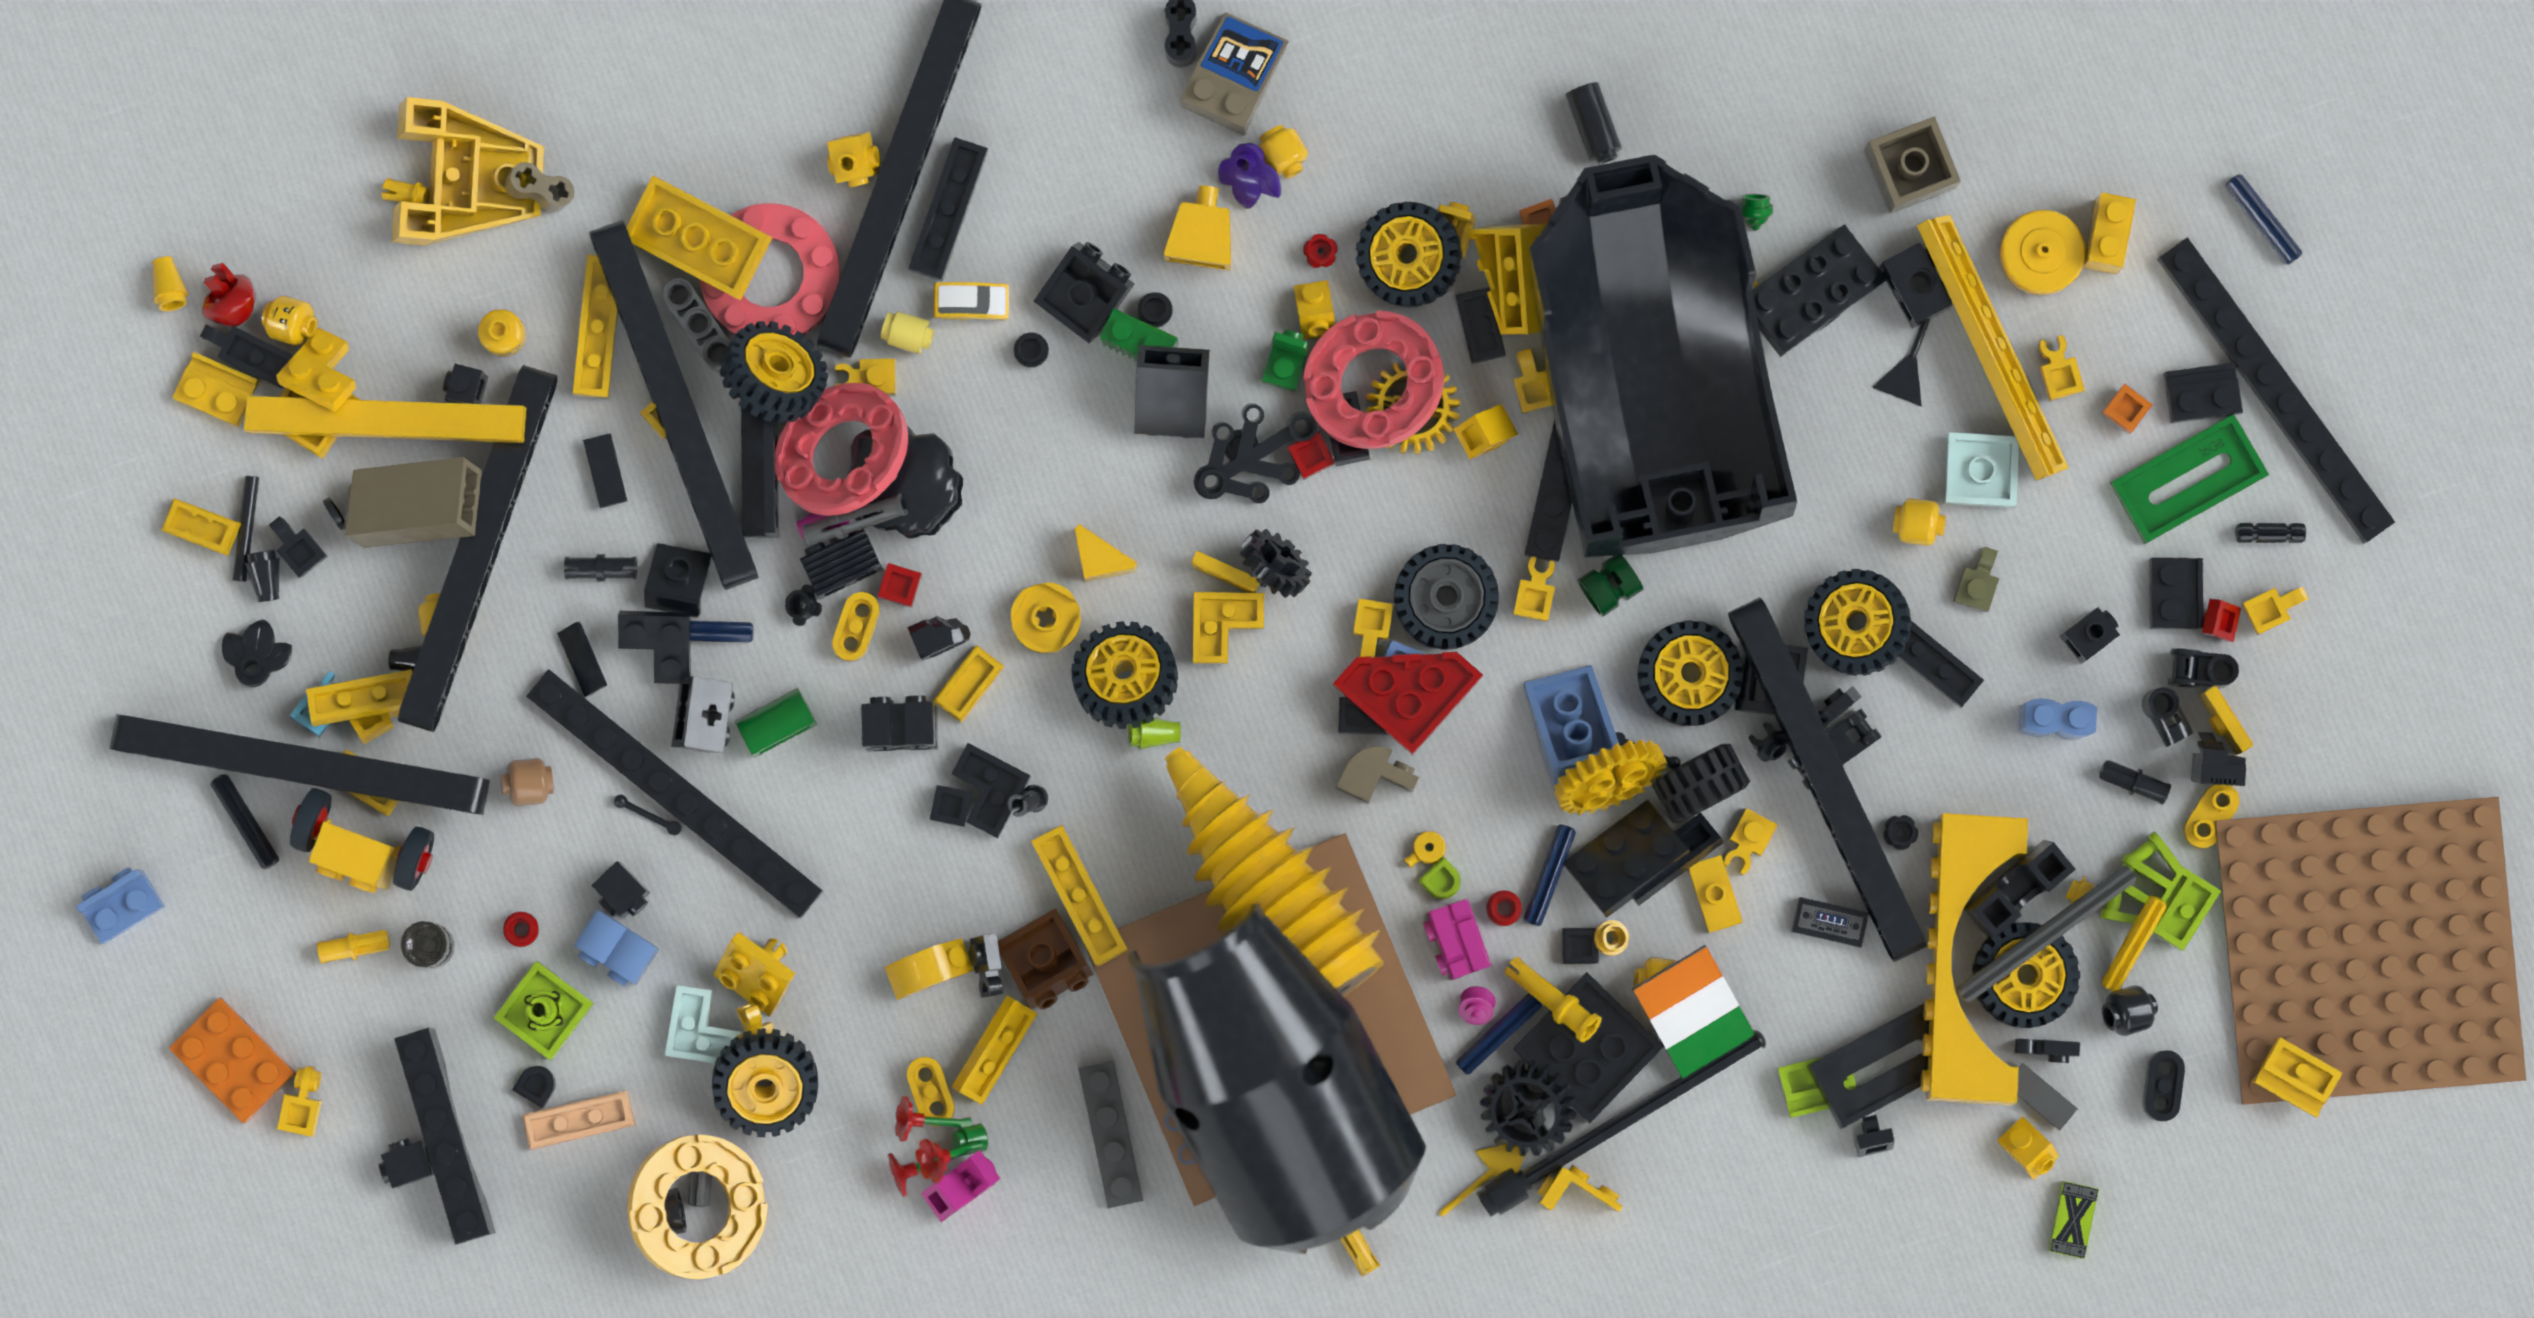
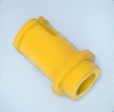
[381,178,429,204]

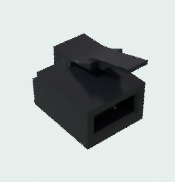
[2191,732,2246,786]

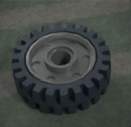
[1394,544,1499,650]

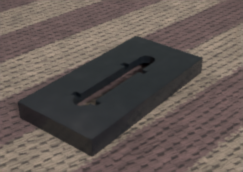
[1807,1003,1930,1129]

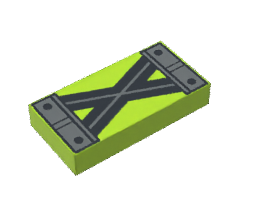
[2048,1181,2099,1259]

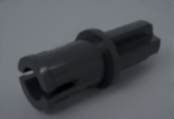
[2099,760,2171,805]

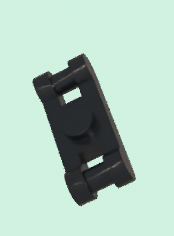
[1787,708,1882,790]

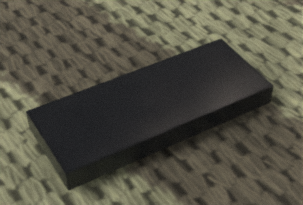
[583,433,628,509]
[557,621,608,697]

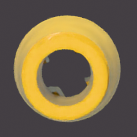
[152,256,189,311]

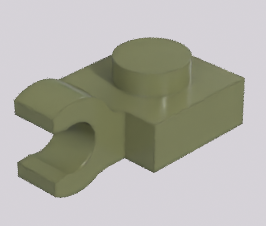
[1954,546,1999,612]

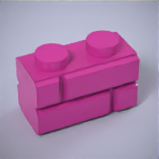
[1423,898,1492,981]

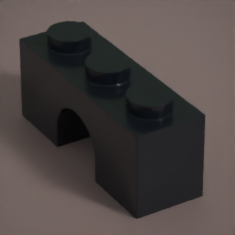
[1964,840,2076,938]

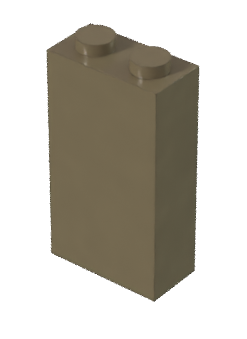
[345,457,482,548]

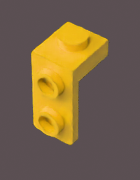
[1537,1165,1623,1212]

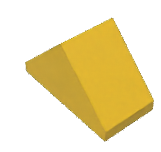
[1075,524,1138,582]

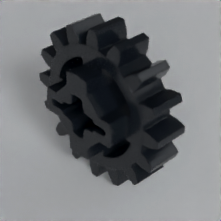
[1239,529,1312,598]

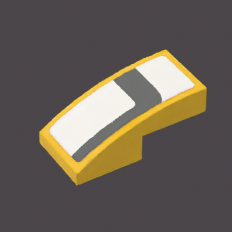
[933,282,1009,321]

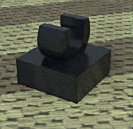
[1855,1115,1895,1157]

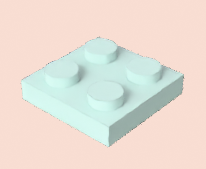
[1944,432,2019,508]

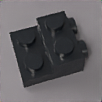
[1033,242,1135,343]

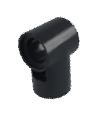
[2141,687,2194,747]

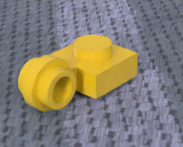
[277,1065,322,1137]

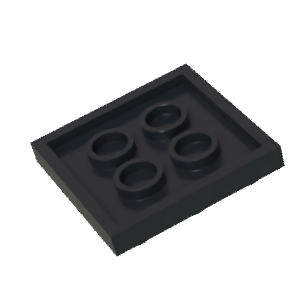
[1513,972,1664,1124]

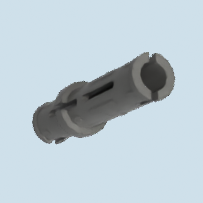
[802,493,908,546]

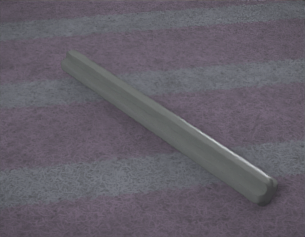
[1956,866,2137,1003]

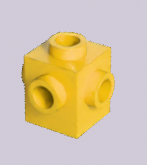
[827,131,881,187]

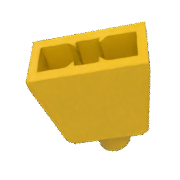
[1164,185,1231,271]

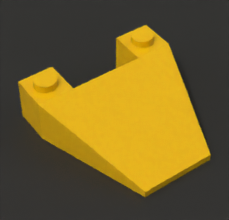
[391,97,544,246]

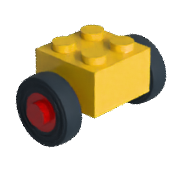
[290,788,434,893]

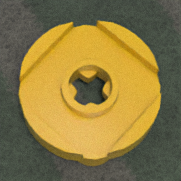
[1010,582,1081,654]

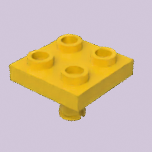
[713,931,796,1017]

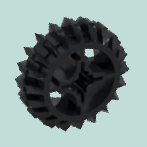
[1480,1060,1577,1156]

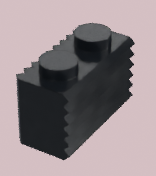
[799,528,884,599]

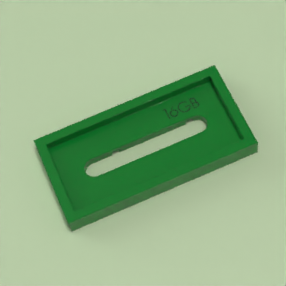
[2110,414,2269,544]

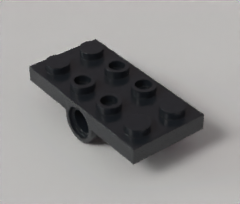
[1753,224,1887,358]

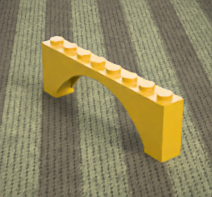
[1921,813,2028,1106]

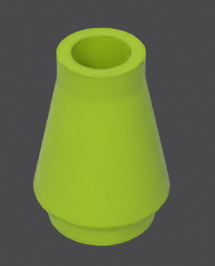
[1128,718,1181,750]

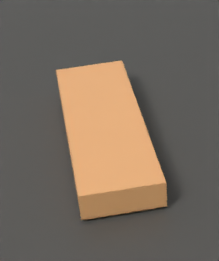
[522,1091,636,1150]

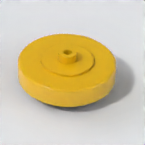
[1999,210,2086,295]

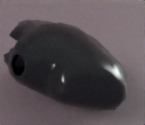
[847,426,963,539]

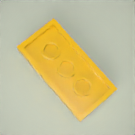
[626,175,773,300]

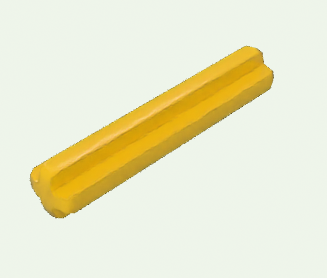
[2102,895,2166,992]

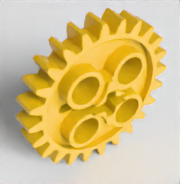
[1554,739,1667,815]

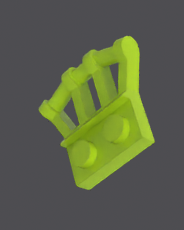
[2100,831,2221,951]

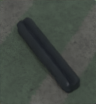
[210,774,279,869]

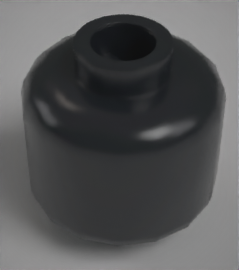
[2102,985,2158,1036]

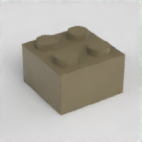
[1864,116,1961,214]

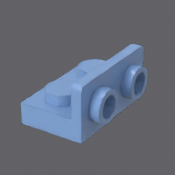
[75,868,165,944]

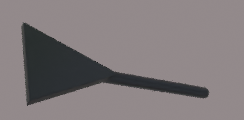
[1872,319,1931,407]

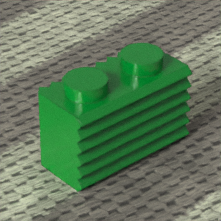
[1100,308,1178,362]

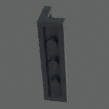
[741,406,779,538]

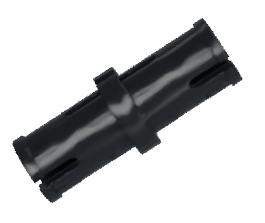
[564,554,638,582]

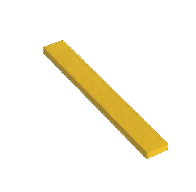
[244,396,526,443]

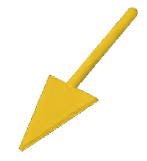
[1439,1144,1525,1216]

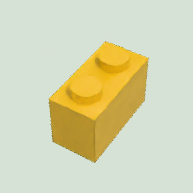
[2083,192,2136,274]

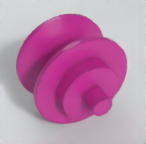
[1458,986,1496,1025]

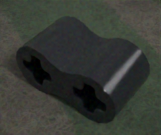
[1164,0,1197,68]

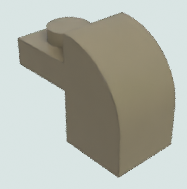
[1336,746,1419,804]

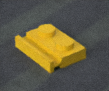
[172,352,260,428]
[2253,1037,2343,1118]

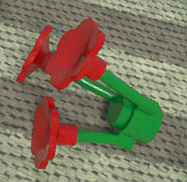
[888,1096,988,1197]

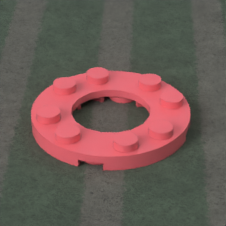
[699,203,840,335]
[1304,311,1444,449]
[775,383,908,516]

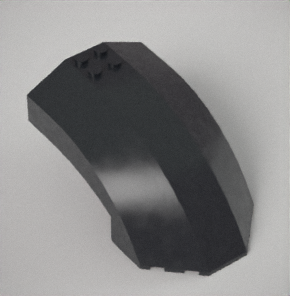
[1529,154,1797,557]

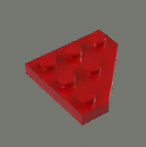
[1333,652,1483,756]

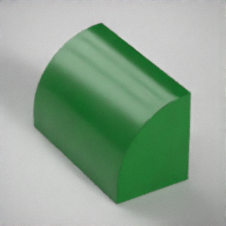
[735,688,818,758]

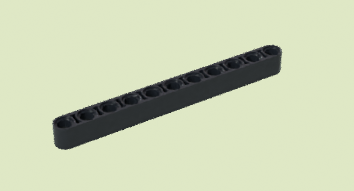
[817,0,982,358]
[589,220,759,590]
[398,365,558,733]
[1728,597,1927,963]
[109,714,490,815]

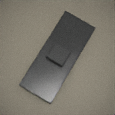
[2017,1063,2078,1131]

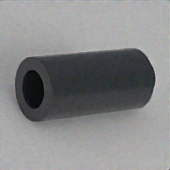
[1565,82,1622,164]

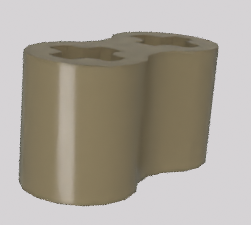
[504,162,575,213]

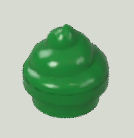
[1738,194,1773,231]

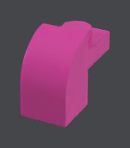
[921,1150,1001,1223]

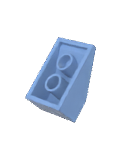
[1524,665,1620,791]

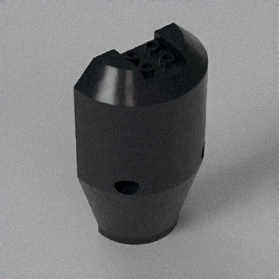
[1128,902,1427,1254]

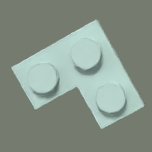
[665,985,742,1064]

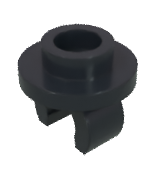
[1749,722,1787,762]

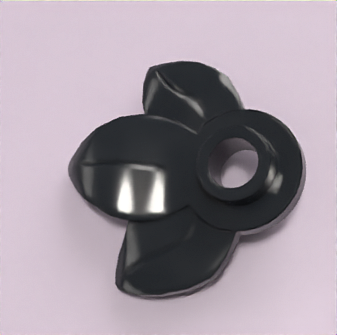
[222,619,292,687]

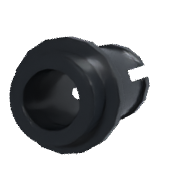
[1008,784,1048,817]

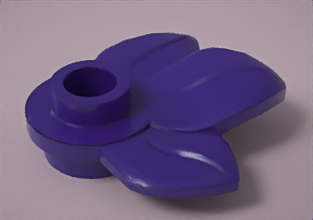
[1218,143,1282,209]

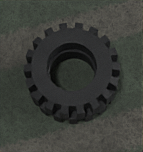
[1652,743,1750,823]

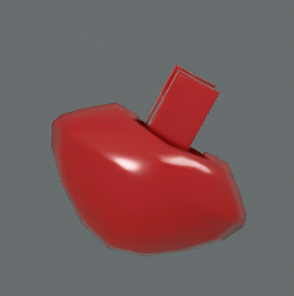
[202,262,256,326]

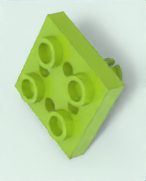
[494,961,595,1061]

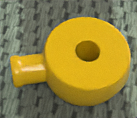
[1404,831,1446,868]

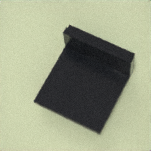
[644,543,712,618]

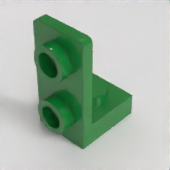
[1262,329,1308,392]

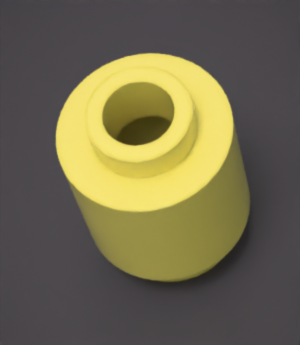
[880,311,935,354]

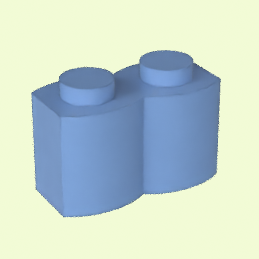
[2019,698,2097,739]
[574,910,660,986]

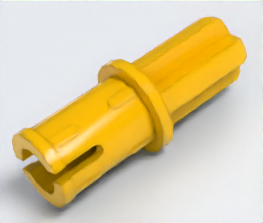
[317,930,390,964]

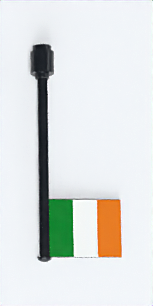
[1476,945,1766,1217]

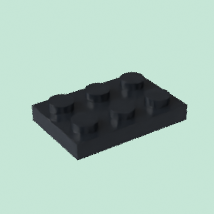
[1564,799,1691,918]

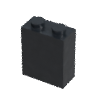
[1134,345,1210,438]

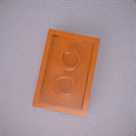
[169,997,296,1124]

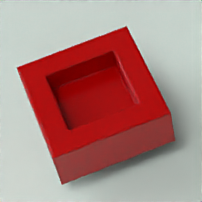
[1288,432,1335,480]
[877,563,923,608]
[2202,599,2241,642]

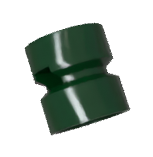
[1577,554,1644,617]

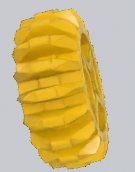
[1365,362,1461,455]

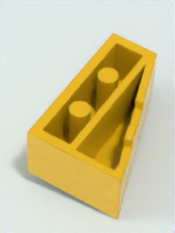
[1466,224,1547,334]

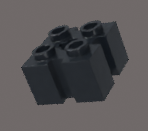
[861,695,939,752]

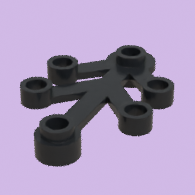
[1193,403,1317,504]

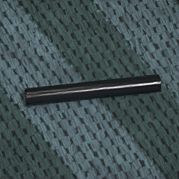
[232,476,259,582]

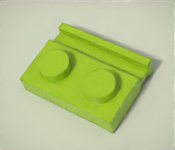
[1777,1056,1856,1118]

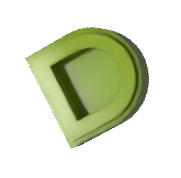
[1418,857,1461,900]

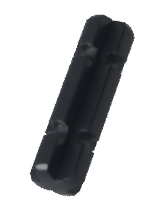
[2235,523,2306,543]

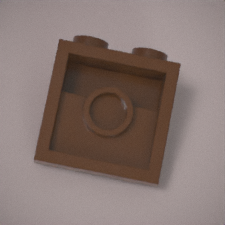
[998,908,1093,1010]

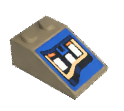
[1181,12,1289,136]

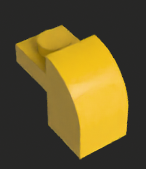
[884,937,974,1000]

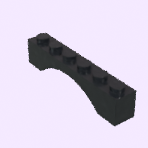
[394,1028,496,1245]

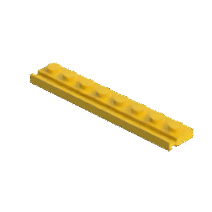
[1917,215,2069,481]

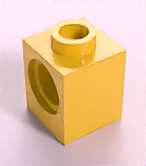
[1454,404,1518,460]

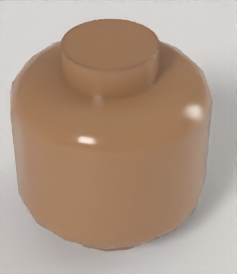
[500,758,554,806]

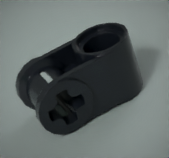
[2168,648,2239,689]

